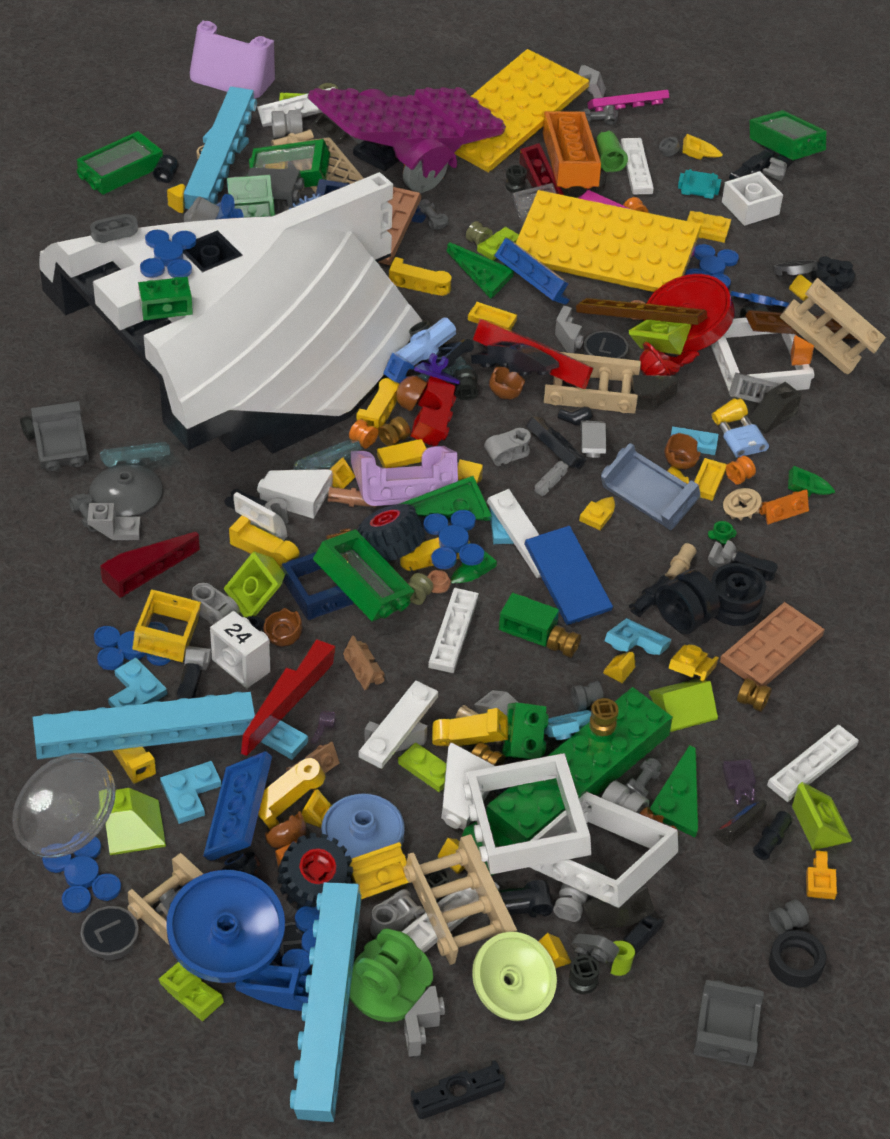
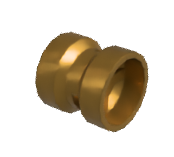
[378,416,411,446]
[547,625,581,658]
[737,678,772,712]
[589,698,618,736]
[471,742,505,766]

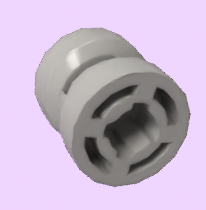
[553,883,588,922]

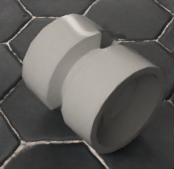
[271,110,303,138]
[601,781,649,814]

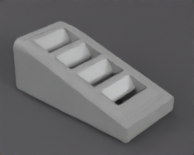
[729,372,779,406]

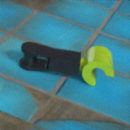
[611,910,664,976]

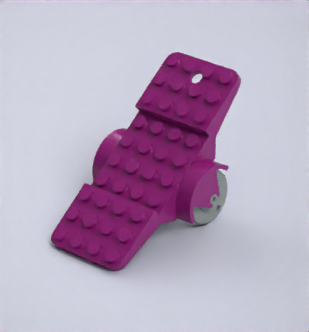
[307,87,506,193]

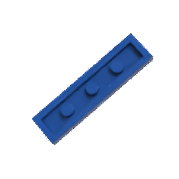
[495,237,570,304]

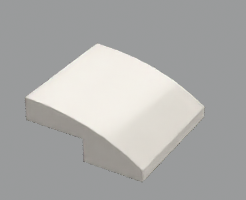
[234,492,287,540]

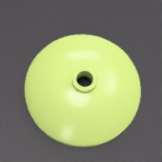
[472,932,557,1021]

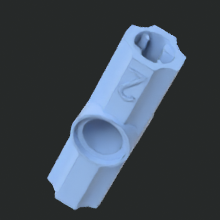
[395,317,456,370]

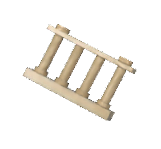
[780,278,886,374]
[544,352,641,413]
[404,834,517,965]
[128,853,203,945]

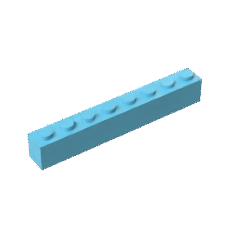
[184,86,257,209]
[33,692,255,759]
[290,882,362,1122]

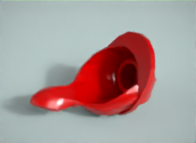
[639,342,699,381]

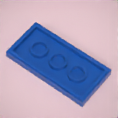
[524,526,613,625]
[203,751,272,861]

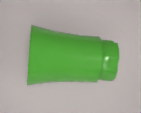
[597,131,628,172]

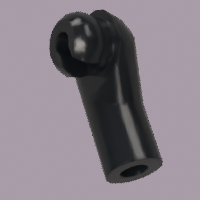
[558,406,593,425]

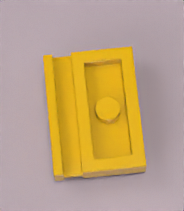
[687,211,731,243]
[669,645,719,682]
[350,842,409,899]

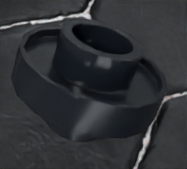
[221,851,261,876]

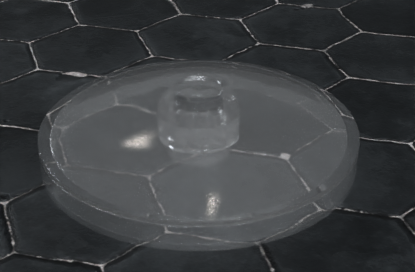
[12,753,116,858]

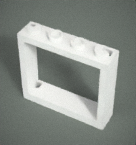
[711,318,814,396]
[463,753,591,875]
[530,792,678,908]

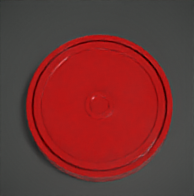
[644,274,735,353]

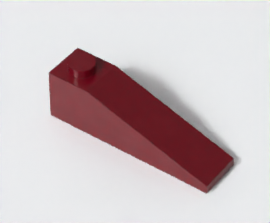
[519,143,564,195]
[100,532,200,598]

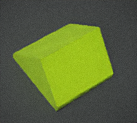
[629,320,691,355]
[649,679,718,732]
[792,782,853,850]

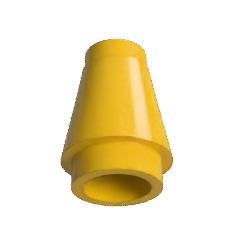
[712,398,748,425]

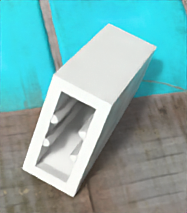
[257,470,332,519]
[441,743,495,830]

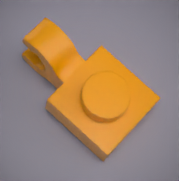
[806,851,837,899]

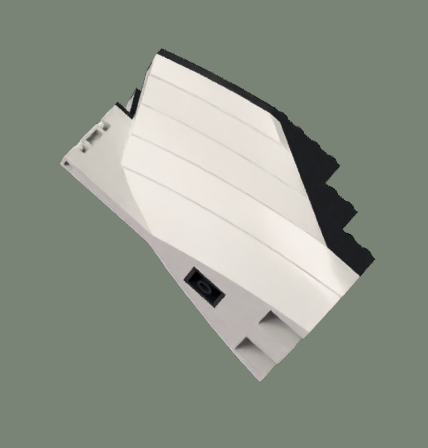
[39,172,422,454]

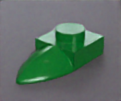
[788,466,835,497]
[451,551,497,583]

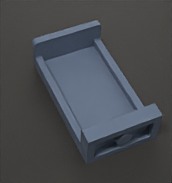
[601,443,701,530]

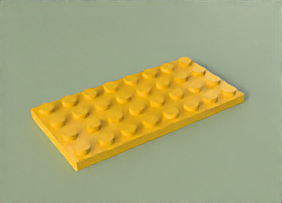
[454,49,589,172]
[516,190,701,292]

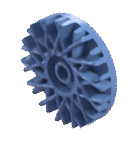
[322,794,405,859]

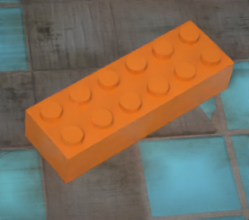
[543,111,601,188]

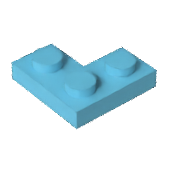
[604,618,672,655]
[108,658,167,708]
[544,710,591,740]
[160,761,221,824]

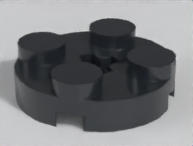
[811,256,855,292]

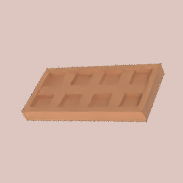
[378,187,421,265]
[720,602,825,686]

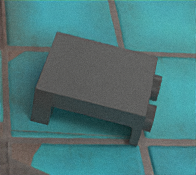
[247,168,304,208]
[31,401,89,471]
[693,980,764,1067]

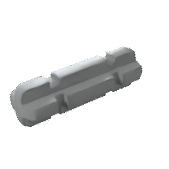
[534,461,568,496]

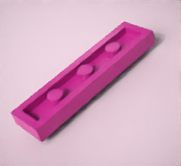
[587,90,669,112]

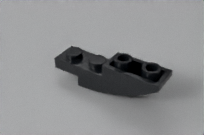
[471,341,560,376]

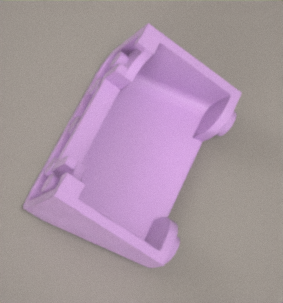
[190,21,275,98]
[351,446,458,506]

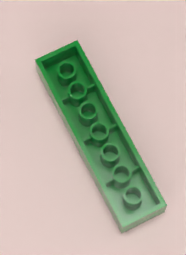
[486,687,673,844]

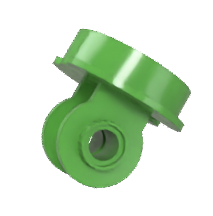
[349,929,433,1022]

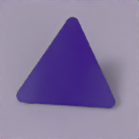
[414,353,460,384]

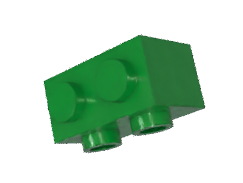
[138,277,193,320]
[499,593,559,647]
[502,702,549,760]

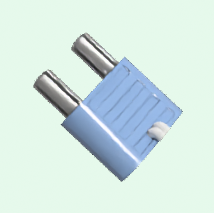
[720,417,769,458]

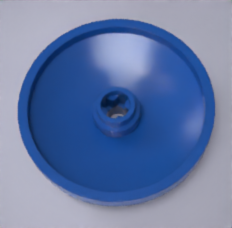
[166,870,285,983]

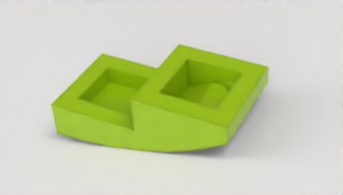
[159,962,224,1021]

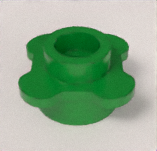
[708,521,737,545]

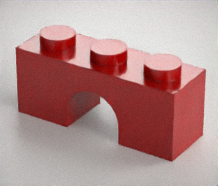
[410,376,456,446]

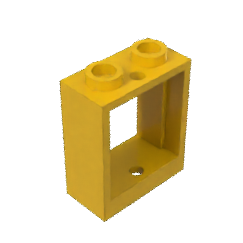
[132,589,201,662]

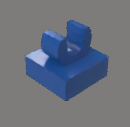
[383,353,415,383]

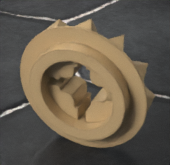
[723,488,762,521]

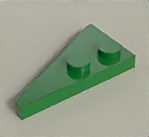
[446,242,514,299]
[400,476,492,521]
[650,745,698,838]

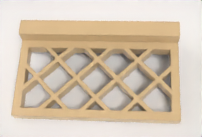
[286,136,364,193]

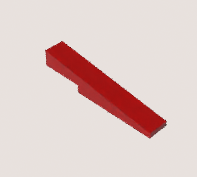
[473,319,593,389]
[241,639,336,756]

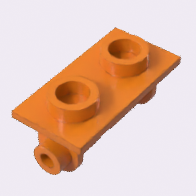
[759,490,809,524]

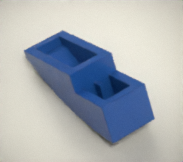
[235,965,309,1011]

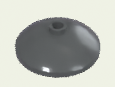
[89,464,163,517]

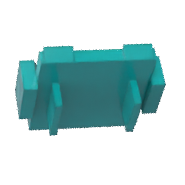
[678,169,721,199]

